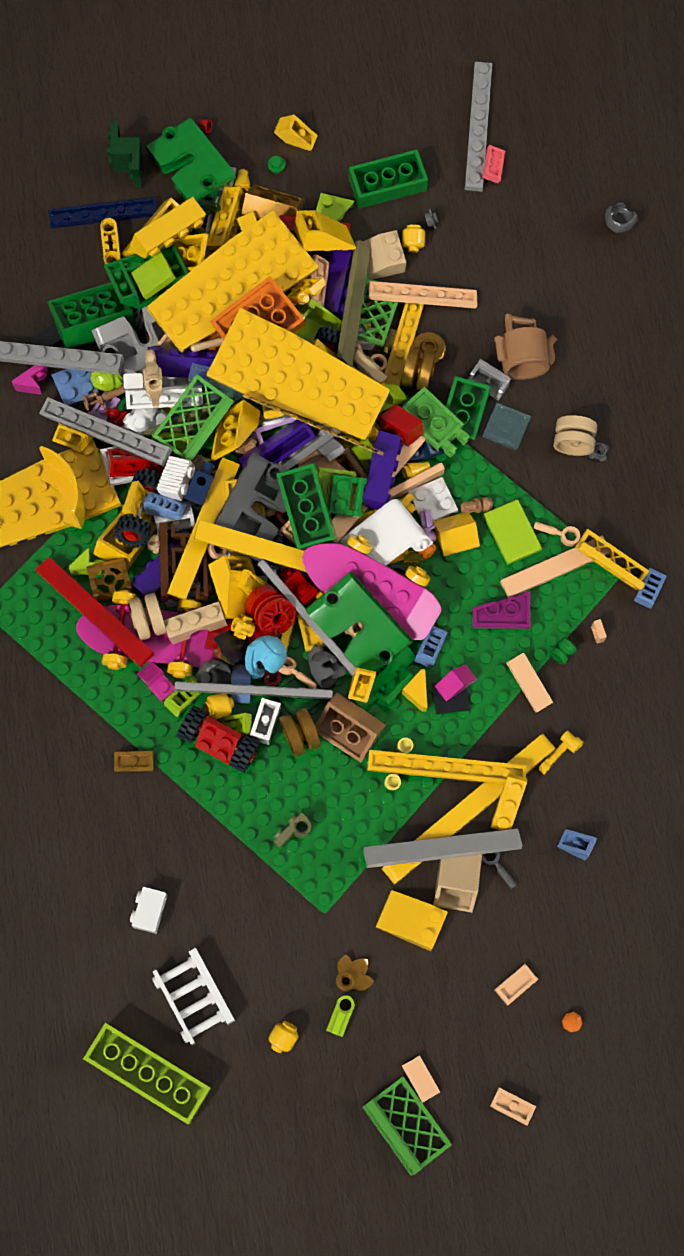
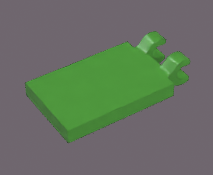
[401,387,470,458]

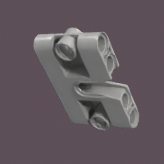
[91,306,191,377]

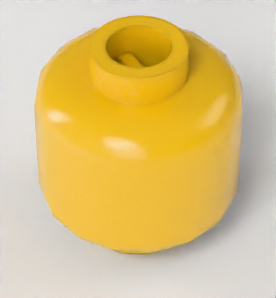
[402,225,425,253]
[204,694,234,720]
[268,1021,299,1053]

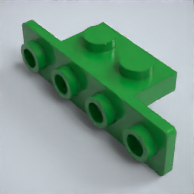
[354,646,416,711]

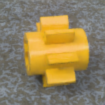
[231,614,255,640]

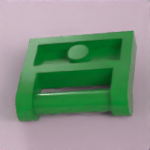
[328,474,367,517]

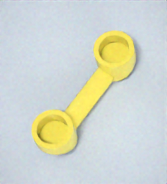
[384,738,413,791]

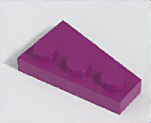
[472,591,531,630]

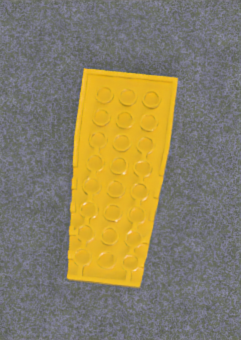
[147,211,319,352]
[206,308,390,442]
[0,440,122,547]

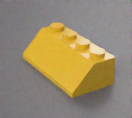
[129,197,206,259]

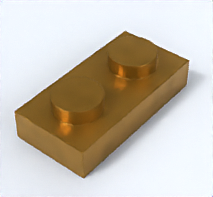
[114,751,155,772]

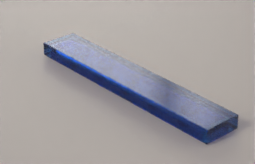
[48,197,157,229]

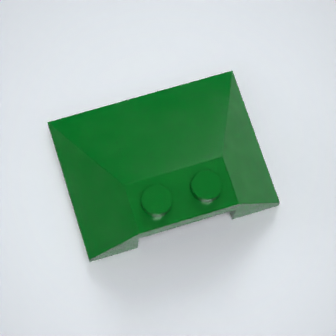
[104,243,188,310]

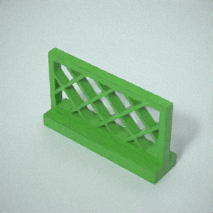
[357,274,398,347]
[153,374,234,461]
[362,1077,452,1176]

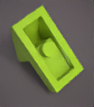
[378,384,407,417]
[69,548,105,575]
[219,713,252,739]

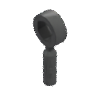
[481,852,517,889]

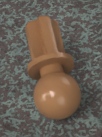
[232,437,257,457]
[461,497,493,514]

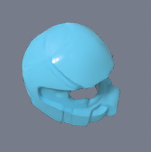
[245,635,287,679]

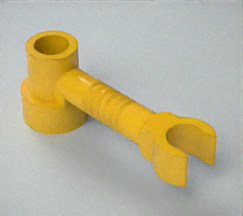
[538,731,584,774]

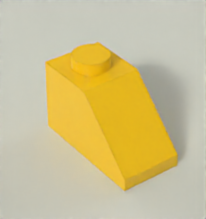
[274,115,318,151]

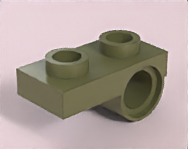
[274,813,311,849]

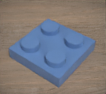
[52,369,100,407]

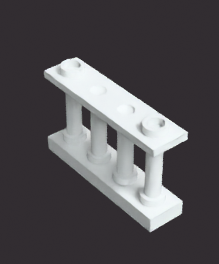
[126,373,203,409]
[152,948,235,1045]

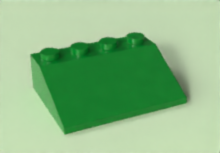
[47,282,136,349]

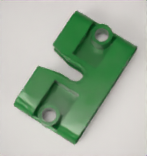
[145,117,236,203]
[306,571,413,672]

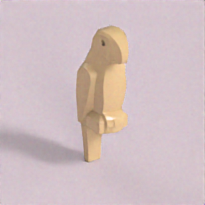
[143,349,163,408]

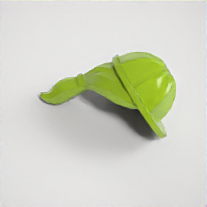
[90,372,124,392]

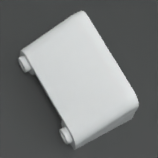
[340,499,433,566]

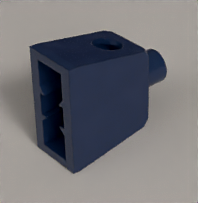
[184,461,214,506]

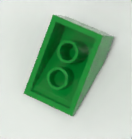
[446,376,491,440]

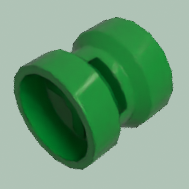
[550,638,577,665]

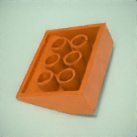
[210,276,305,340]

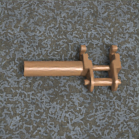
[82,385,126,415]

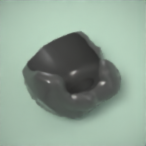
[605,202,638,234]
[195,659,231,684]

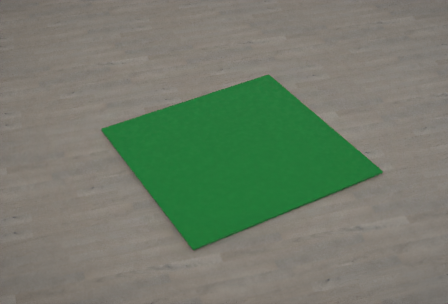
[0,364,619,913]

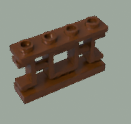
[158,523,211,602]

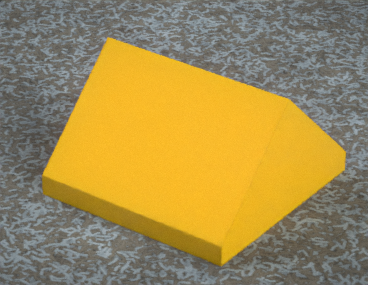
[432,513,480,557]

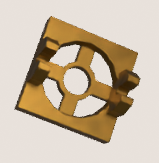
[86,557,133,602]

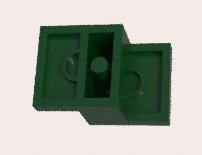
[107,121,143,188]

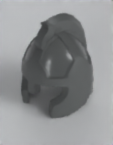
[308,645,347,689]

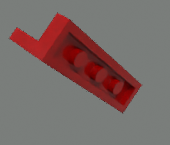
[107,449,182,477]

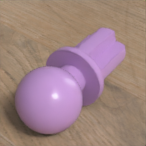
[420,510,436,543]

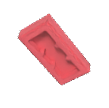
[482,145,505,183]

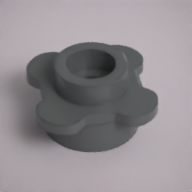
[425,208,439,229]
[588,442,609,462]

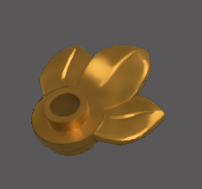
[336,955,374,991]

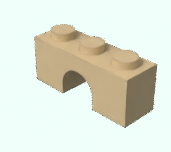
[163,602,228,644]

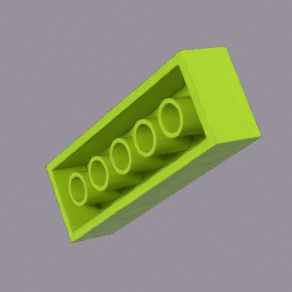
[83,1023,211,1125]

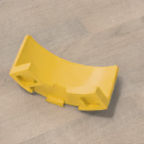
[39,446,85,529]

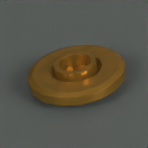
[412,332,446,364]

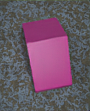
[435,664,477,702]

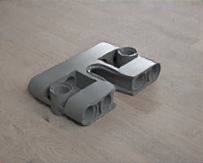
[214,452,286,562]

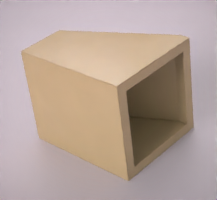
[433,854,482,913]

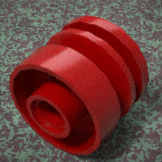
[244,585,296,636]

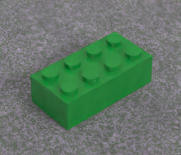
[348,149,428,209]
[276,463,337,549]

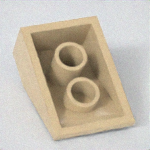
[353,230,406,280]

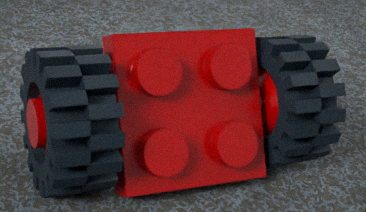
[177,705,261,773]

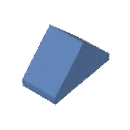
[231,664,252,704]
[557,829,597,861]

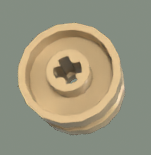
[352,349,387,384]
[553,415,597,456]
[128,592,167,641]

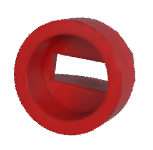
[198,119,212,134]

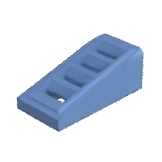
[144,492,188,520]
[634,568,667,609]
[415,626,448,668]

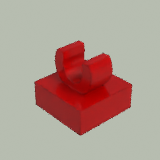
[105,408,128,427]

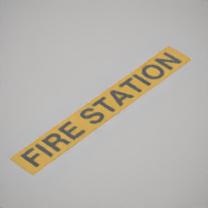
[243,394,384,456]

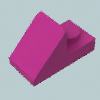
[12,365,49,394]
[137,662,174,703]

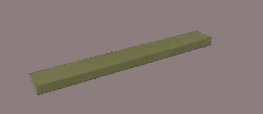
[337,240,370,367]

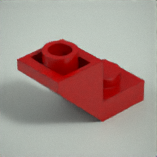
[278,567,319,605]

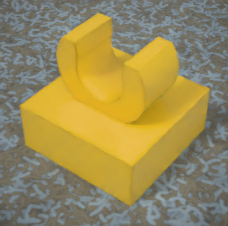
[400,492,417,514]

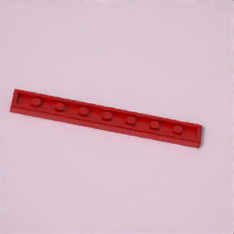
[35,557,155,668]

